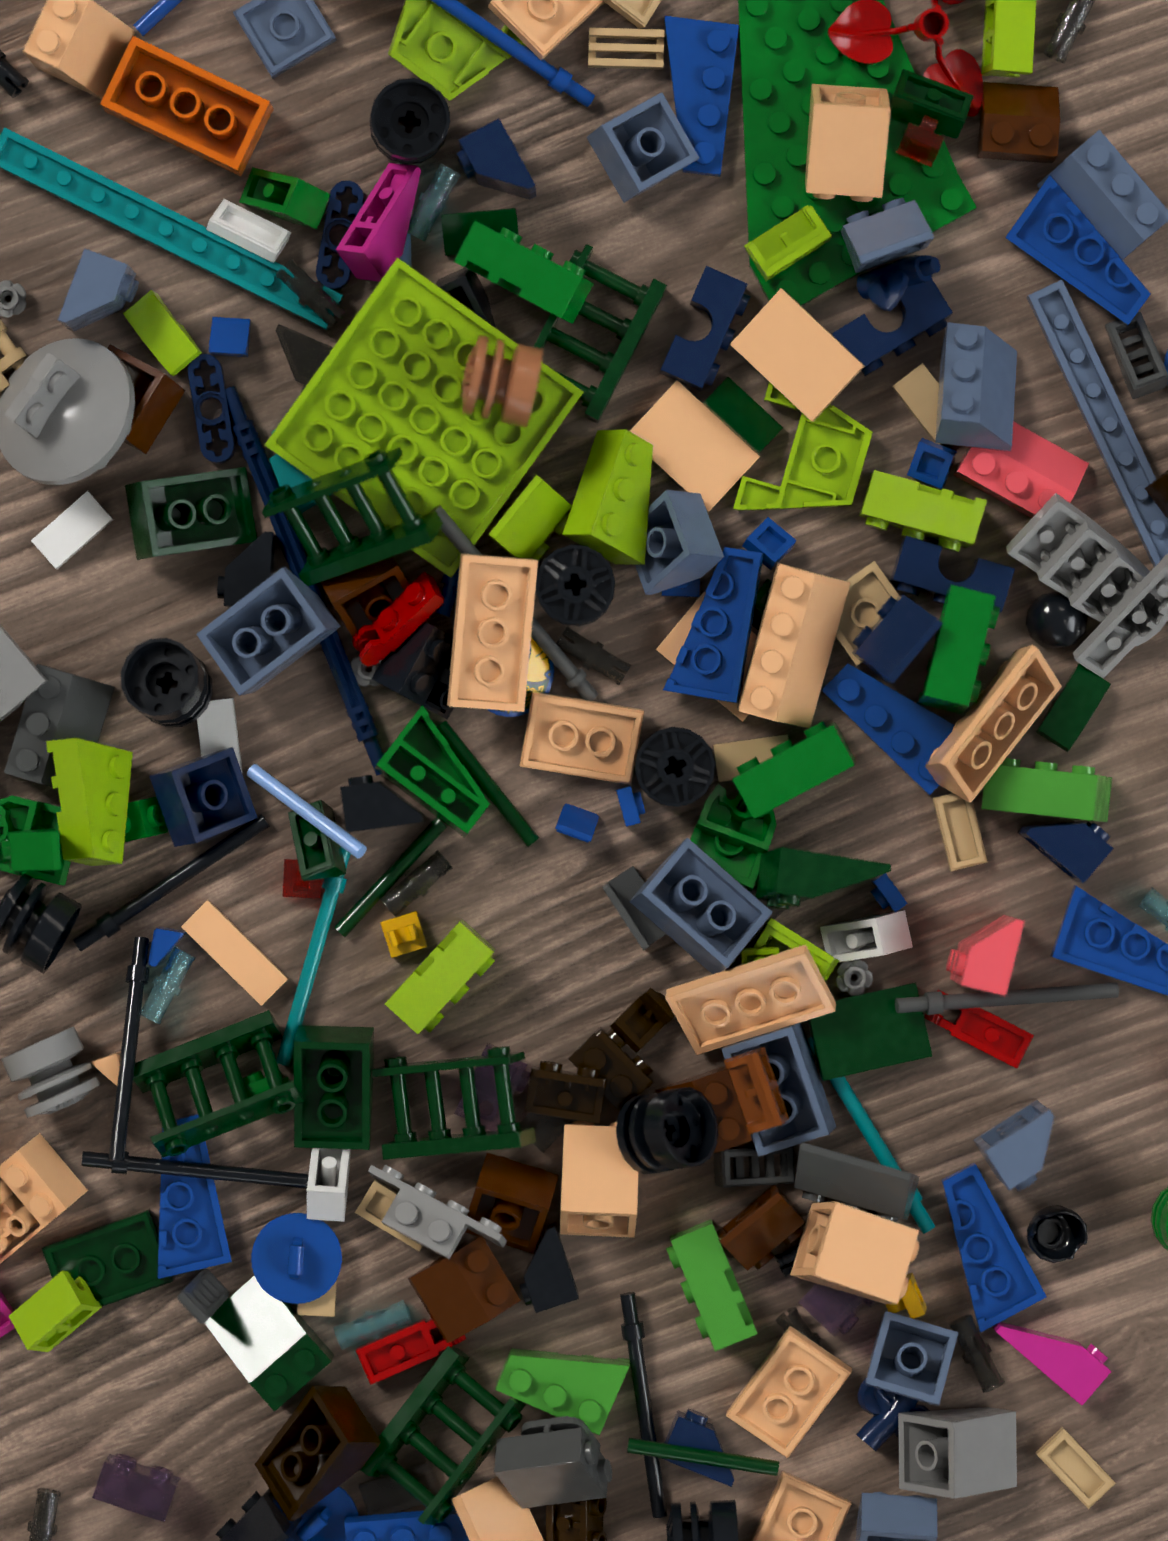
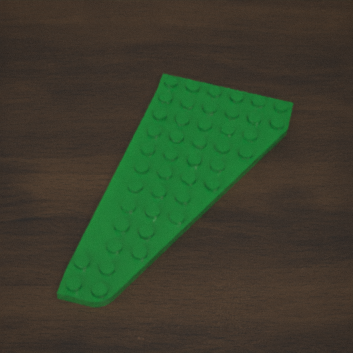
[738,0,977,306]

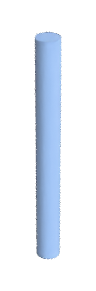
[247,764,367,859]

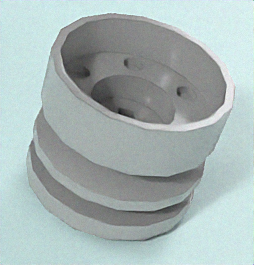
[1,1026,101,1118]

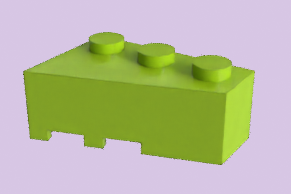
[562,429,653,565]
[859,470,987,553]
[46,738,133,866]
[385,919,495,1034]

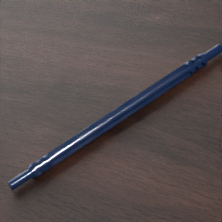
[225,386,384,776]

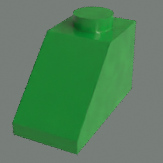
[239,167,331,230]
[1,828,61,871]

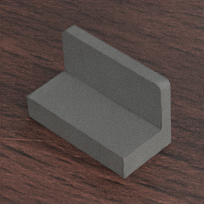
[602,866,666,951]

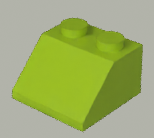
[489,475,572,562]

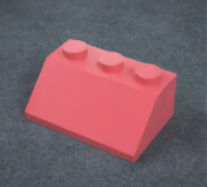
[953,421,1089,518]
[946,915,1024,996]

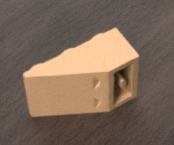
[0,1133,88,1264]

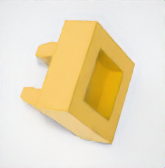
[380,911,428,958]
[885,1272,927,1319]

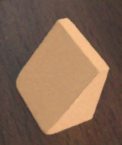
[91,1051,121,1086]

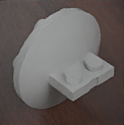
[0,338,135,485]

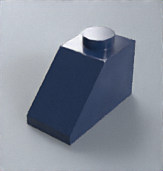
[661,1409,734,1487]

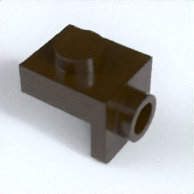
[610,988,675,1053]

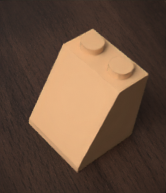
[23,0,136,99]
[805,84,891,202]
[560,1120,638,1238]
[790,1202,919,1304]

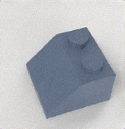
[586,92,700,203]
[841,198,934,273]
[58,248,139,331]
[635,490,724,595]
[865,1311,959,1406]
[855,1492,937,1541]

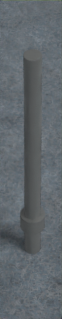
[895,983,1119,1015]

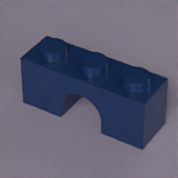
[660,266,751,391]
[832,278,953,376]
[890,536,1015,613]

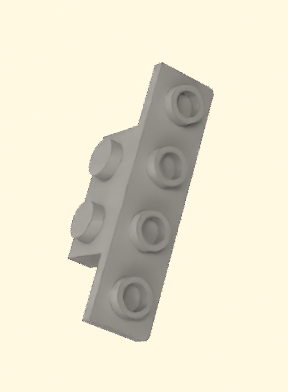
[368,1165,507,1260]

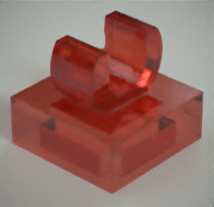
[896,115,944,167]
[282,859,322,899]

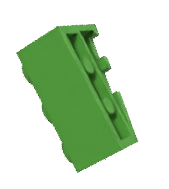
[981,758,1112,822]
[666,1219,757,1351]
[495,1348,630,1436]

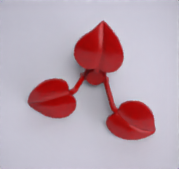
[828,0,983,117]

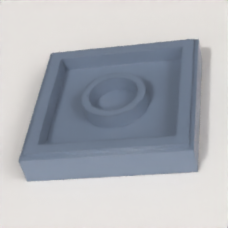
[233,0,337,79]

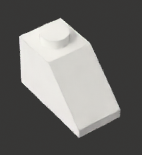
[820,910,913,962]
[307,1148,351,1222]

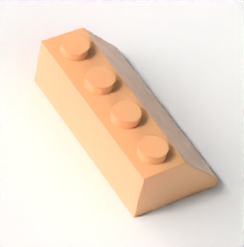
[737,562,851,728]
[925,645,1062,803]

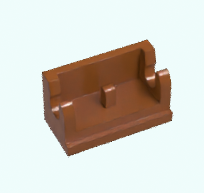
[724,1046,789,1134]

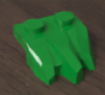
[690,784,777,892]
[0,795,71,885]

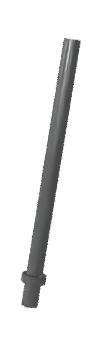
[430,505,598,701]

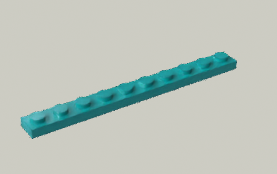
[0,127,344,330]

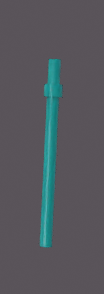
[276,847,351,1066]
[807,1037,935,1234]

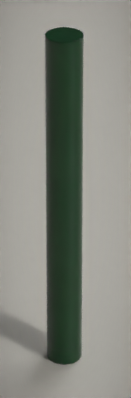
[437,720,539,847]
[334,817,447,937]
[627,1438,779,1476]

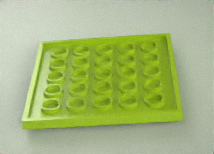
[265,257,584,578]

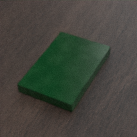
[808,983,933,1081]
[42,1209,175,1307]

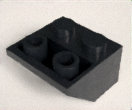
[372,622,454,720]

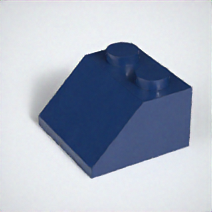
[456,118,536,200]
[852,595,943,683]
[149,747,258,847]
[1017,822,1114,883]

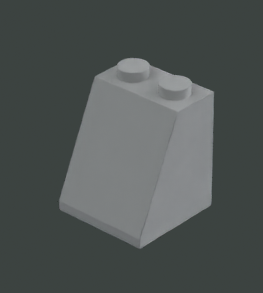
[898,1407,1017,1499]

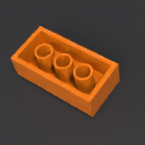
[100,36,273,177]

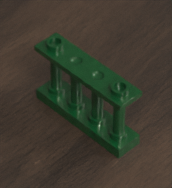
[534,244,667,423]
[261,447,443,586]
[133,1010,304,1158]
[371,1046,536,1160]
[360,1346,526,1525]

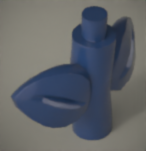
[857,255,941,311]
[856,1378,930,1451]

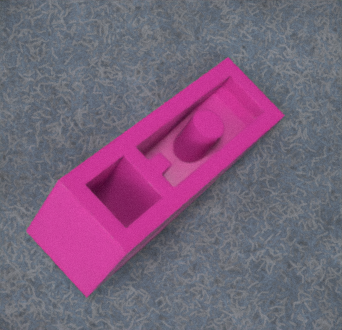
[336,163,421,282]
[992,1322,1112,1406]

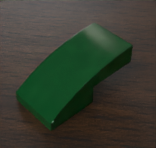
[1036,664,1111,752]

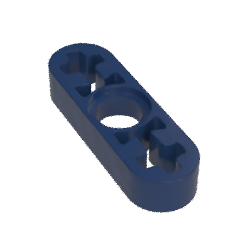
[316,181,365,291]
[188,354,236,464]

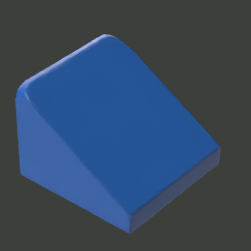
[208,317,251,357]
[555,804,599,843]
[148,927,187,967]

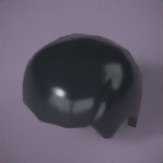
[1026,592,1088,649]
[1026,1205,1088,1263]

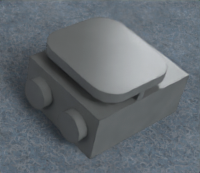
[494,1416,612,1509]

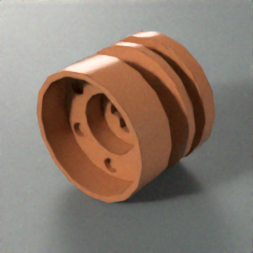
[461,335,543,427]

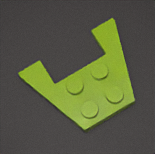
[388,0,526,101]
[733,382,873,511]

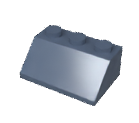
[1036,129,1168,260]
[935,322,1017,451]
[196,567,340,696]
[629,838,773,974]
[721,1022,837,1157]
[973,1100,1054,1191]

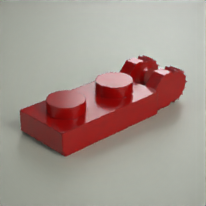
[352,572,444,667]
[924,989,1034,1069]
[355,1318,466,1385]

